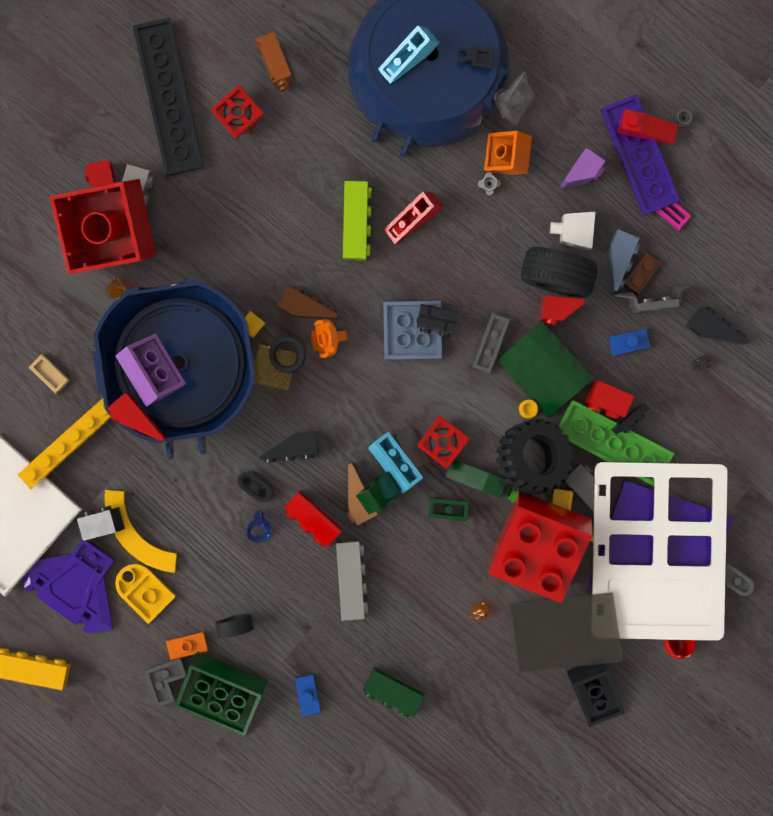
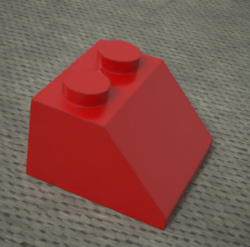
[539,295,585,326]

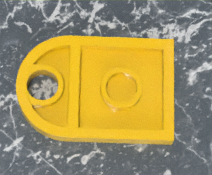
[115,564,176,624]

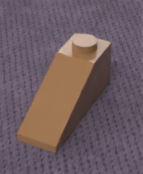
[347,463,378,525]

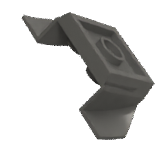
[612,284,692,314]

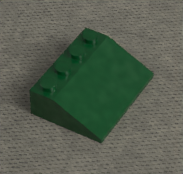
[497,321,593,417]
[174,651,268,736]

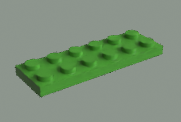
[558,400,675,486]

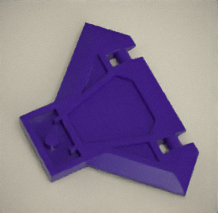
[22,539,116,634]

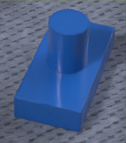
[608,329,650,356]
[295,674,321,716]

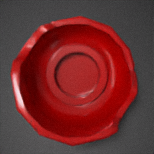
[664,639,696,660]

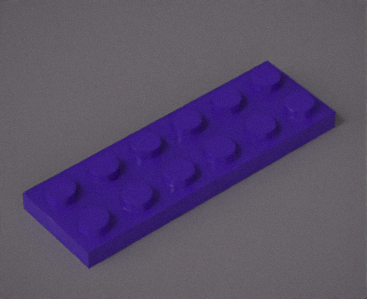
[600,94,680,216]

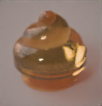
[106,278,126,299]
[469,602,489,622]

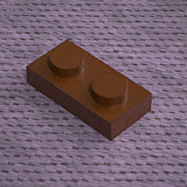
[624,252,662,295]

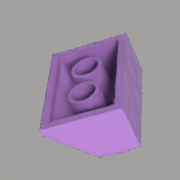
[116,334,186,407]

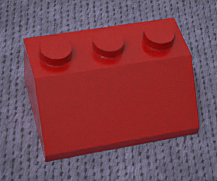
[284,490,343,547]

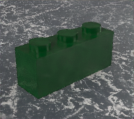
[363,667,425,718]

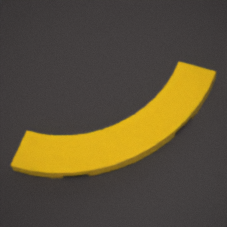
[105,490,177,573]

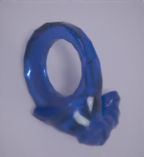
[246,510,272,543]

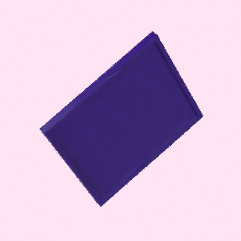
[588,480,733,591]

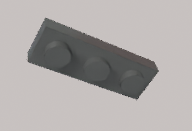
[472,313,510,374]

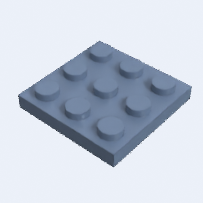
[383,301,442,360]

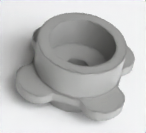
[478,172,501,195]

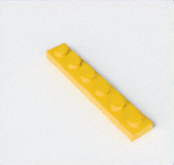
[17,398,111,490]

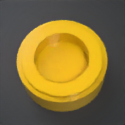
[519,400,538,419]

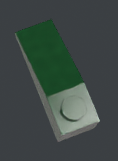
[445,460,506,498]

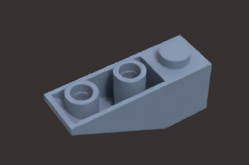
[608,229,640,293]

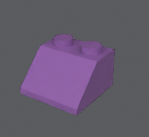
[560,148,605,189]

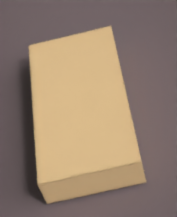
[28,354,71,394]

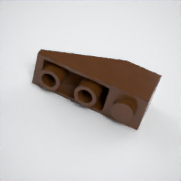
[277,285,339,319]

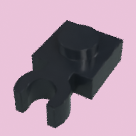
[458,46,494,70]

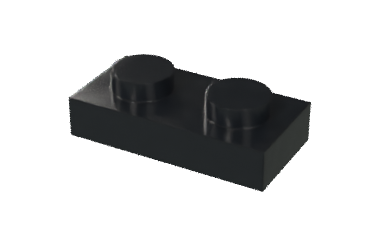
[611,403,649,435]

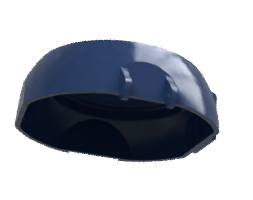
[348,0,509,158]
[92,279,256,459]

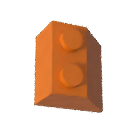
[484,131,532,175]

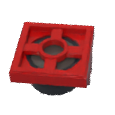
[210,85,265,140]
[416,415,470,469]

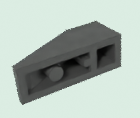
[565,463,600,512]

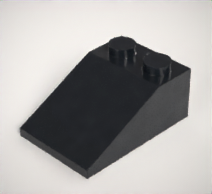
[566,657,625,727]

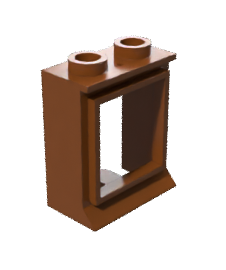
[254,32,294,92]

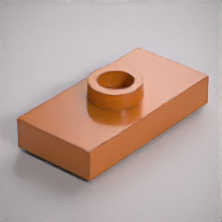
[166,631,208,660]

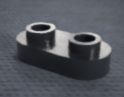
[237,471,273,502]

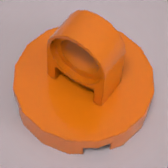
[311,319,348,358]

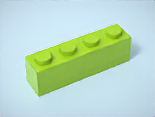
[343,181,372,261]

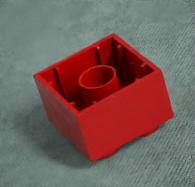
[49,179,157,275]
[488,490,592,603]

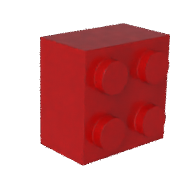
[584,381,634,420]

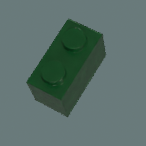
[356,471,401,515]
[428,497,469,521]

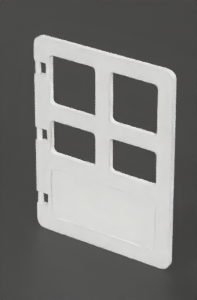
[591,462,727,640]

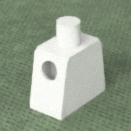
[550,212,595,251]

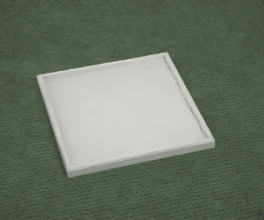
[0,435,83,596]

